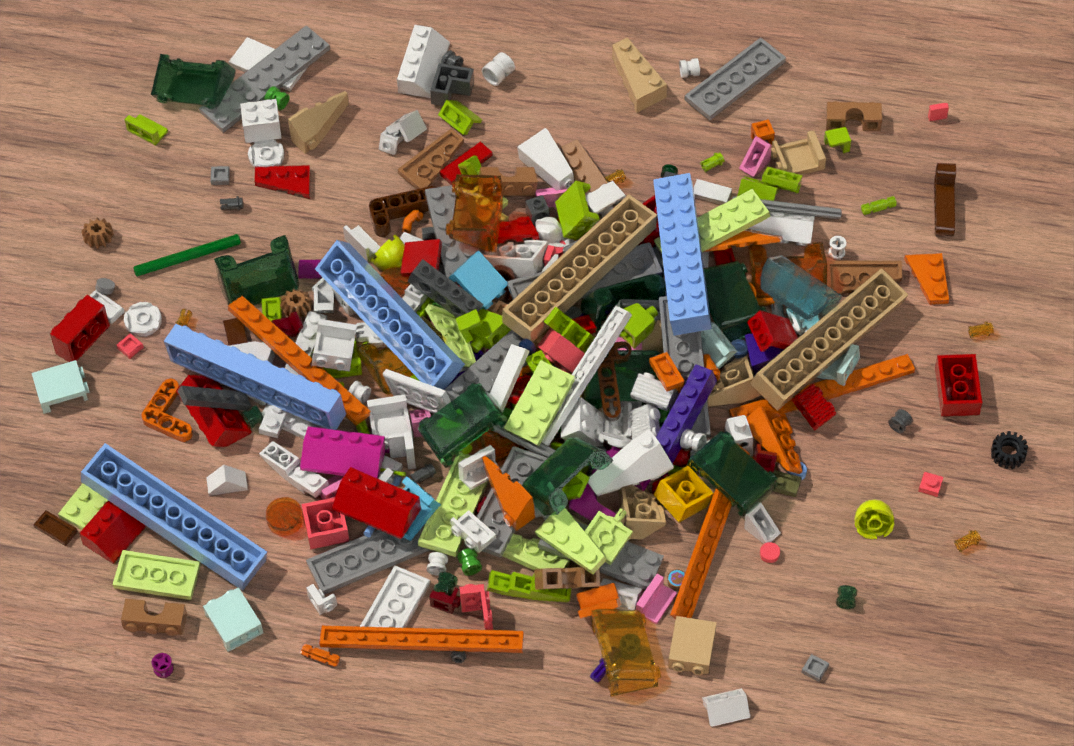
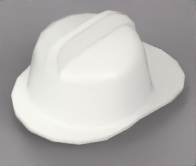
[535,217,574,247]

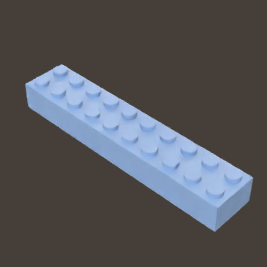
[653,173,712,336]
[315,240,465,390]
[164,324,346,430]
[81,443,267,591]

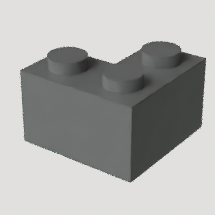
[430,63,474,106]

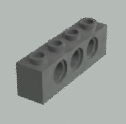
[408,259,484,318]

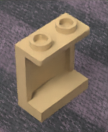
[771,131,826,175]
[668,616,717,675]

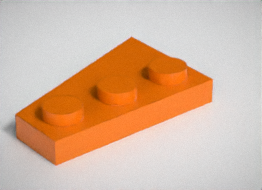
[904,253,949,305]

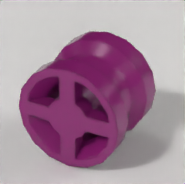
[151,653,174,678]

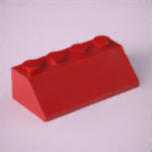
[176,375,252,447]
[332,467,421,540]
[79,500,146,564]

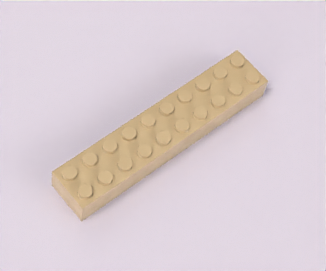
[502,194,657,342]
[750,268,908,411]

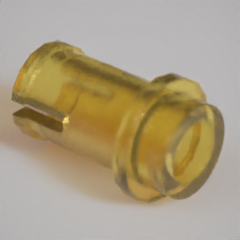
[604,169,626,184]
[174,309,193,327]
[968,321,994,338]
[954,530,981,552]

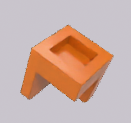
[751,119,775,145]

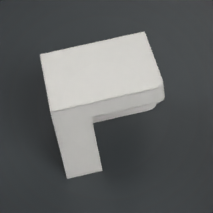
[314,288,334,313]

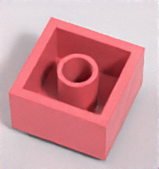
[537,328,585,373]
[301,497,349,550]

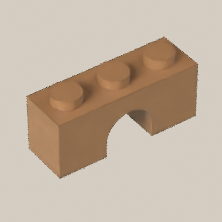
[826,101,882,131]
[478,167,538,196]
[534,567,600,590]
[121,599,187,636]

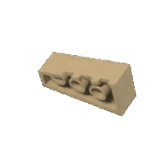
[612,38,667,113]

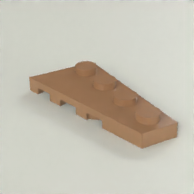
[561,139,608,195]

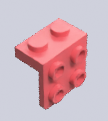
[459,584,493,630]

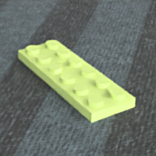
[654,189,771,254]
[418,452,489,557]

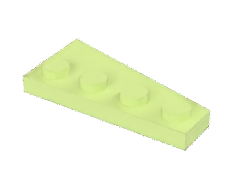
[425,304,476,367]
[535,504,607,574]
[502,534,570,570]

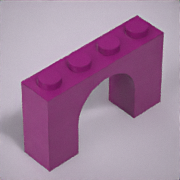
[568,446,652,525]

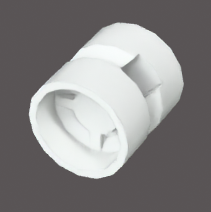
[482,52,515,86]

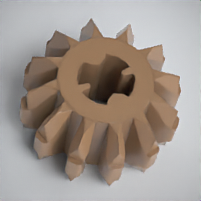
[81,217,114,249]
[280,288,313,318]

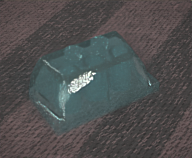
[761,255,842,320]

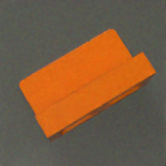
[649,352,684,394]
[576,583,621,619]

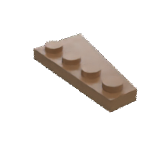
[398,129,464,189]
[826,261,902,298]

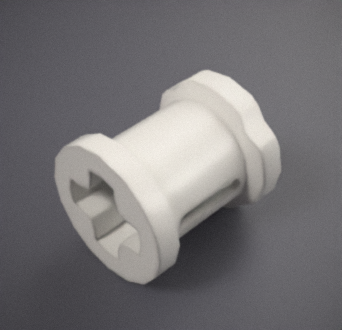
[828,236,847,260]

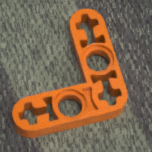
[141,378,193,442]

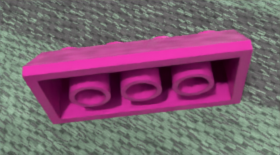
[300,426,385,478]

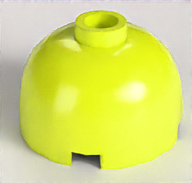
[370,235,405,271]
[854,499,895,539]

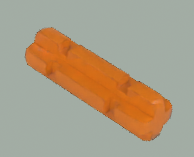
[301,644,340,667]

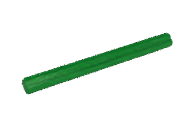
[133,234,241,276]

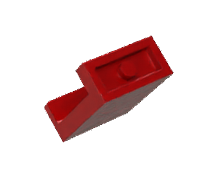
[747,310,798,352]

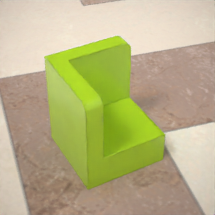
[824,127,851,153]
[458,156,482,182]
[455,309,483,343]

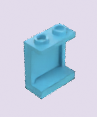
[448,250,507,310]
[402,476,441,541]

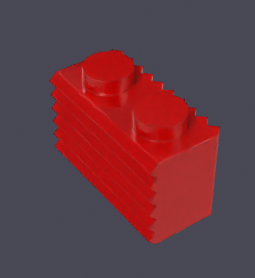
[791,384,836,431]

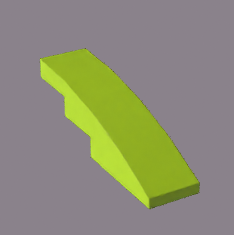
[544,307,595,353]
[487,570,572,602]

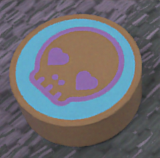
[667,569,685,590]

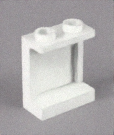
[312,319,357,371]
[367,394,414,449]

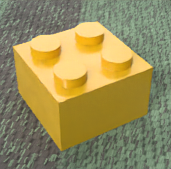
[654,466,714,522]

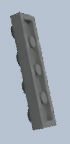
[178,386,252,411]

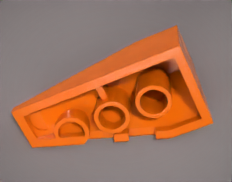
[704,229,783,252]
[746,406,802,474]
[482,456,535,531]

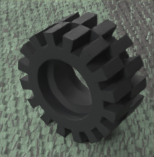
[991,431,1028,469]

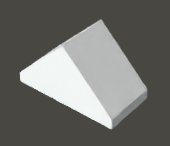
[206,465,248,496]
[744,502,781,544]

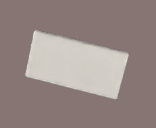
[229,37,308,91]
[383,369,458,420]
[360,566,431,628]

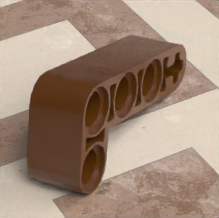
[934,163,956,236]
[369,186,436,237]
[597,341,632,422]

